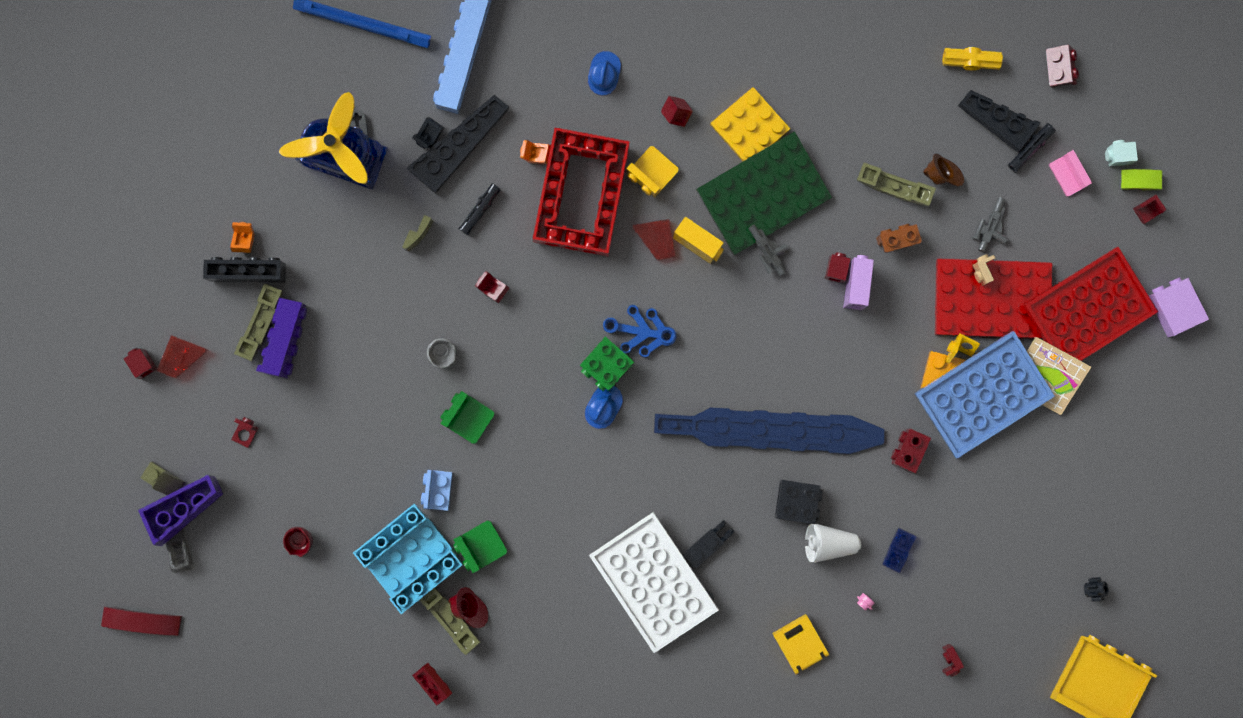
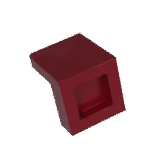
[661,96,693,127]
[1133,195,1166,224]

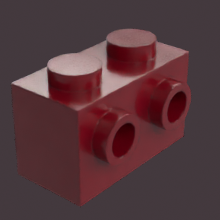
[891,428,931,474]

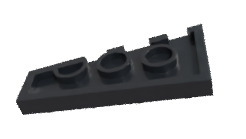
[958,90,1041,152]

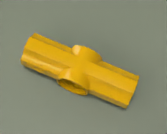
[942,47,1003,71]

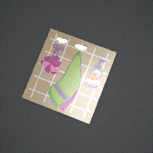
[1027,337,1091,415]

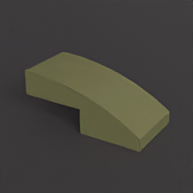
[402,215,434,252]

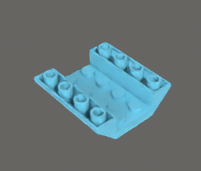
[353,504,463,614]

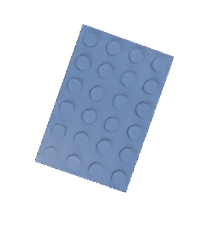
[914,331,1055,459]

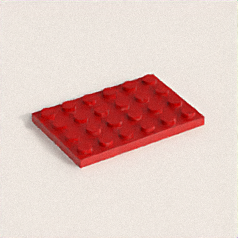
[1022,247,1158,371]
[935,259,1052,339]

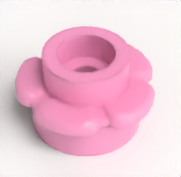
[857,593,875,610]

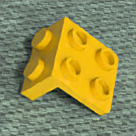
[627,146,678,198]

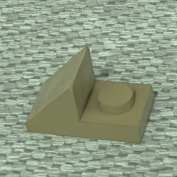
[140,462,185,495]

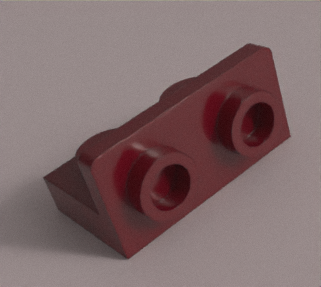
[412,663,452,706]

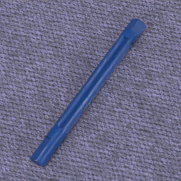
[293,0,431,48]

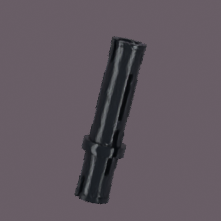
[1008,123,1056,173]
[458,183,501,236]

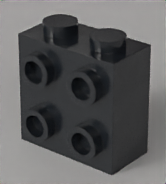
[774,480,823,524]

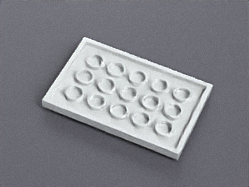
[589,512,719,653]

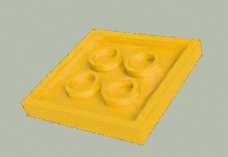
[710,87,790,162]

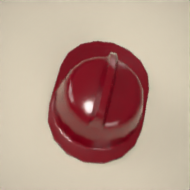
[448,587,488,629]

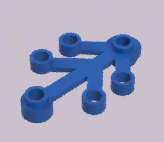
[603,305,677,358]

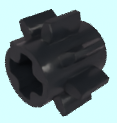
[1084,577,1109,602]

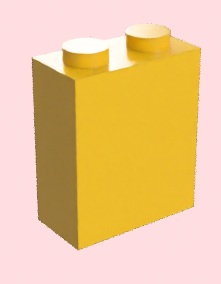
[673,217,724,264]

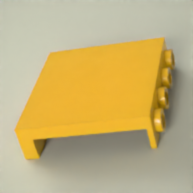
[1050,635,1157,718]

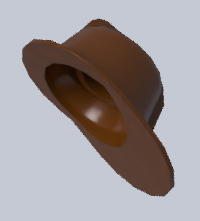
[923,153,964,187]

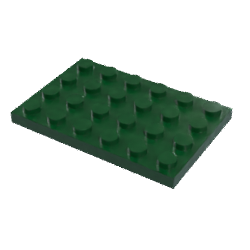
[696,131,832,255]

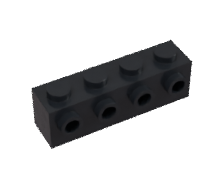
[203,257,286,283]

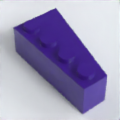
[256,298,307,379]
[138,475,223,547]

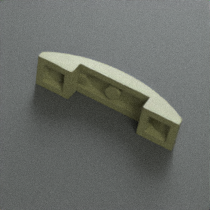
[857,163,936,207]
[234,284,283,361]
[420,587,481,655]

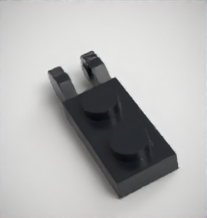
[682,520,734,569]

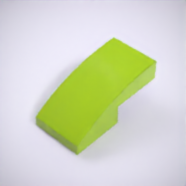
[1121,169,1162,191]

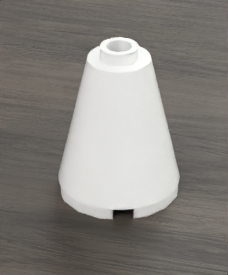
[805,524,861,563]

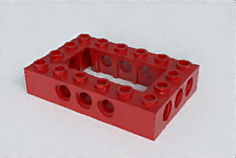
[533,127,630,257]

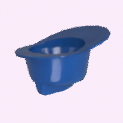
[588,51,621,95]
[585,386,623,429]

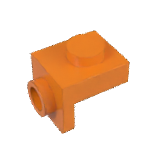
[520,140,551,164]
[230,222,255,253]

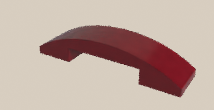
[101,607,182,636]

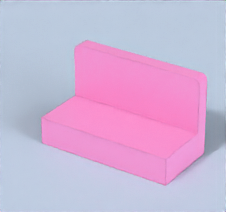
[1049,150,1092,197]

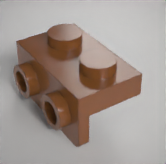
[876,224,922,253]

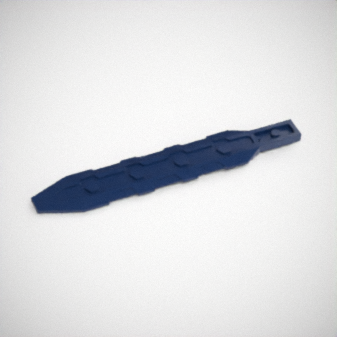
[654,407,885,454]

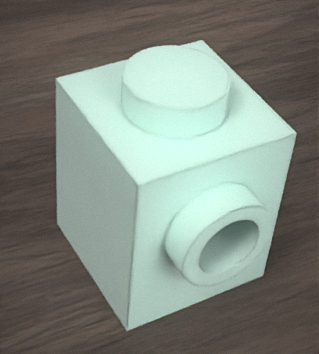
[1105,140,1138,166]

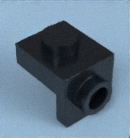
[412,117,445,149]

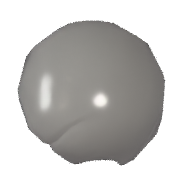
[427,338,456,369]

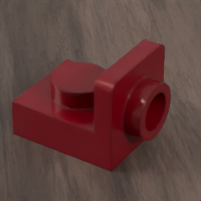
[942,644,964,677]

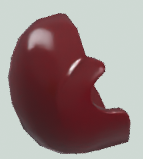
[283,527,313,557]

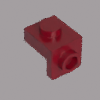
[475,271,509,304]

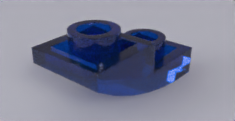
[882,527,917,573]

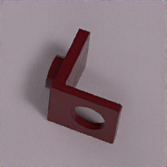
[231,417,259,448]

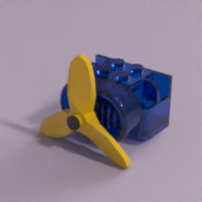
[279,92,388,190]

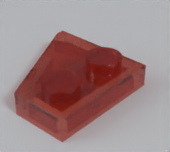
[633,219,675,260]
[157,335,207,378]

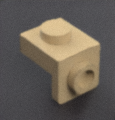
[973,254,995,286]

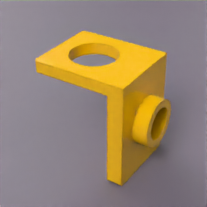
[946,333,980,363]

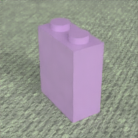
[843,255,874,310]
[1149,277,1209,337]

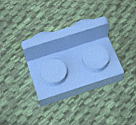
[421,470,453,511]

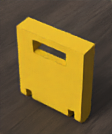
[772,614,829,674]

